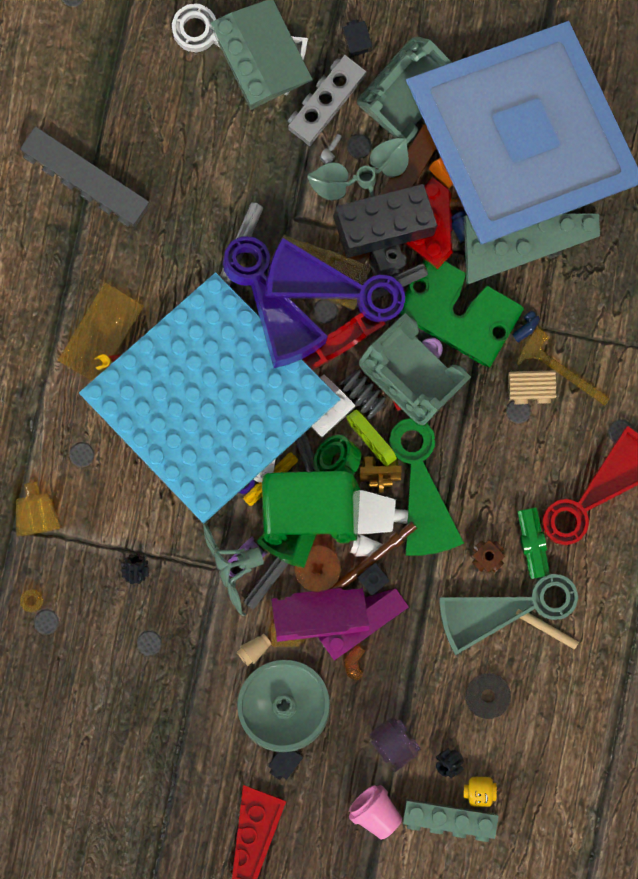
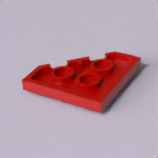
[405,177,453,269]

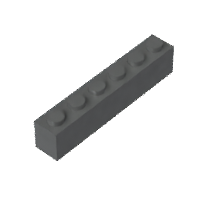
[20,126,151,228]

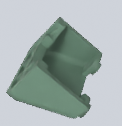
[357,37,452,144]
[359,313,471,425]

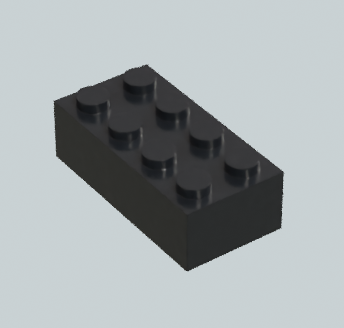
[333,184,437,258]

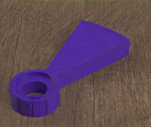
[223,236,328,368]
[265,238,405,322]

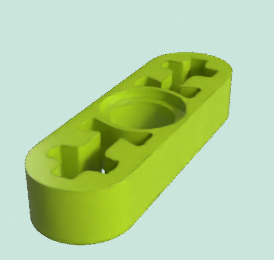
[346,410,397,466]

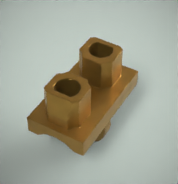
[360,457,402,493]

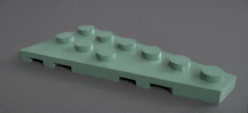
[464,214,600,285]

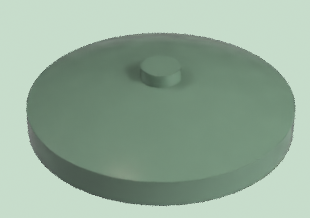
[237,660,330,752]

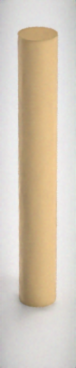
[516,609,579,649]

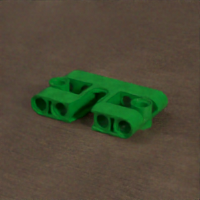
[397,259,524,368]

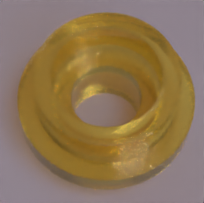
[20,589,43,612]

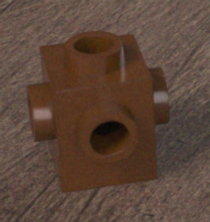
[471,540,505,573]

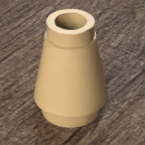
[237,634,272,666]

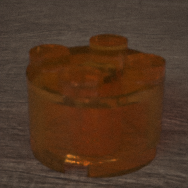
[295,545,341,592]

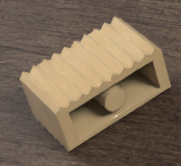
[508,370,556,405]

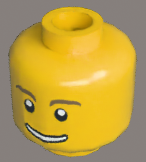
[464,777,497,807]

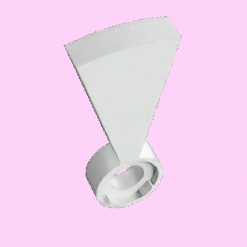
[172,4,308,96]

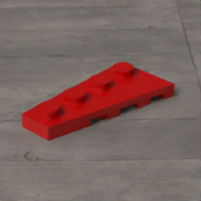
[232,784,286,879]

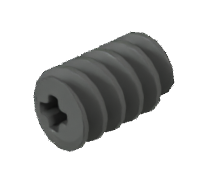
[338,369,386,420]

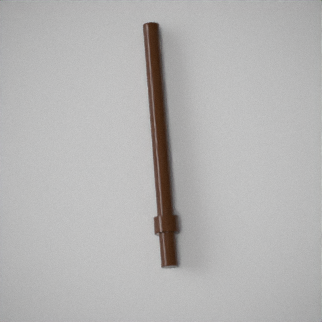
[329,521,417,589]

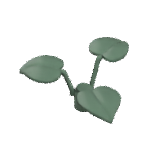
[307,138,409,201]
[203,520,264,616]

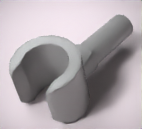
[320,134,342,164]

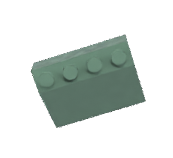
[210,0,312,110]

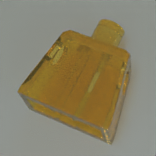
[16,482,62,537]

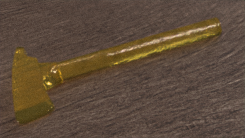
[516,327,610,406]

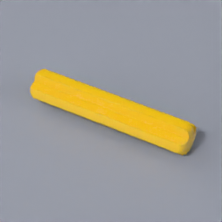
[243,452,298,506]

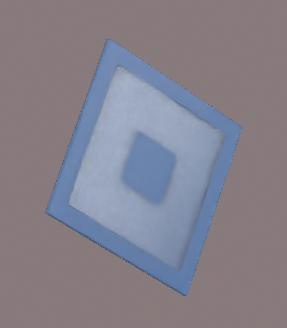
[406,21,638,245]

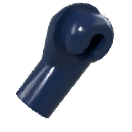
[512,311,540,343]

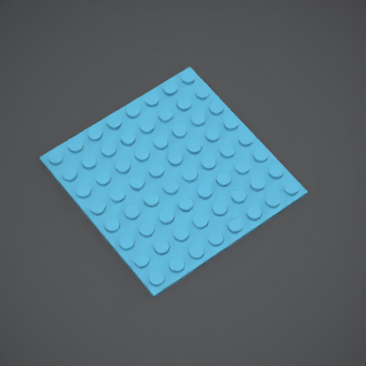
[79,272,341,524]

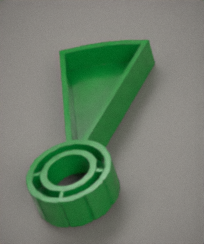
[389,418,464,556]
[257,435,361,568]

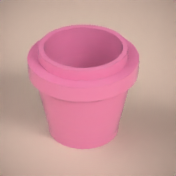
[349,785,403,840]

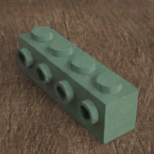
[402,799,499,842]

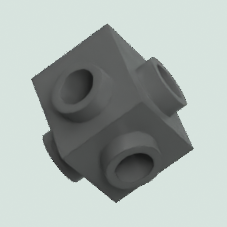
[369,245,407,277]

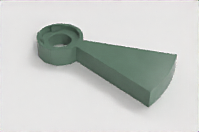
[439,574,578,655]

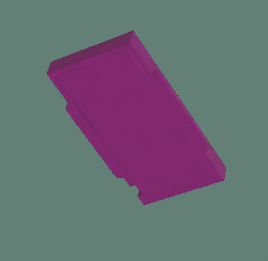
[271,588,369,642]

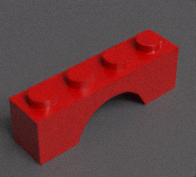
[302,313,386,371]

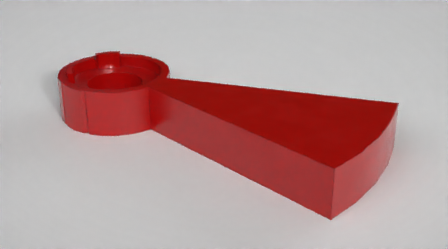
[541,426,638,546]

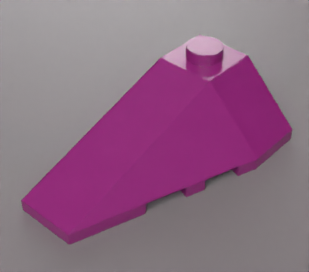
[318,588,409,660]

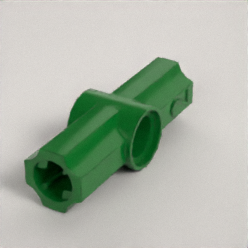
[517,507,550,579]

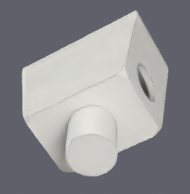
[358,490,408,535]

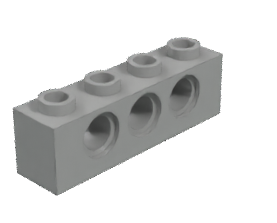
[288,55,366,146]

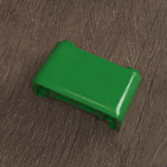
[262,471,360,545]

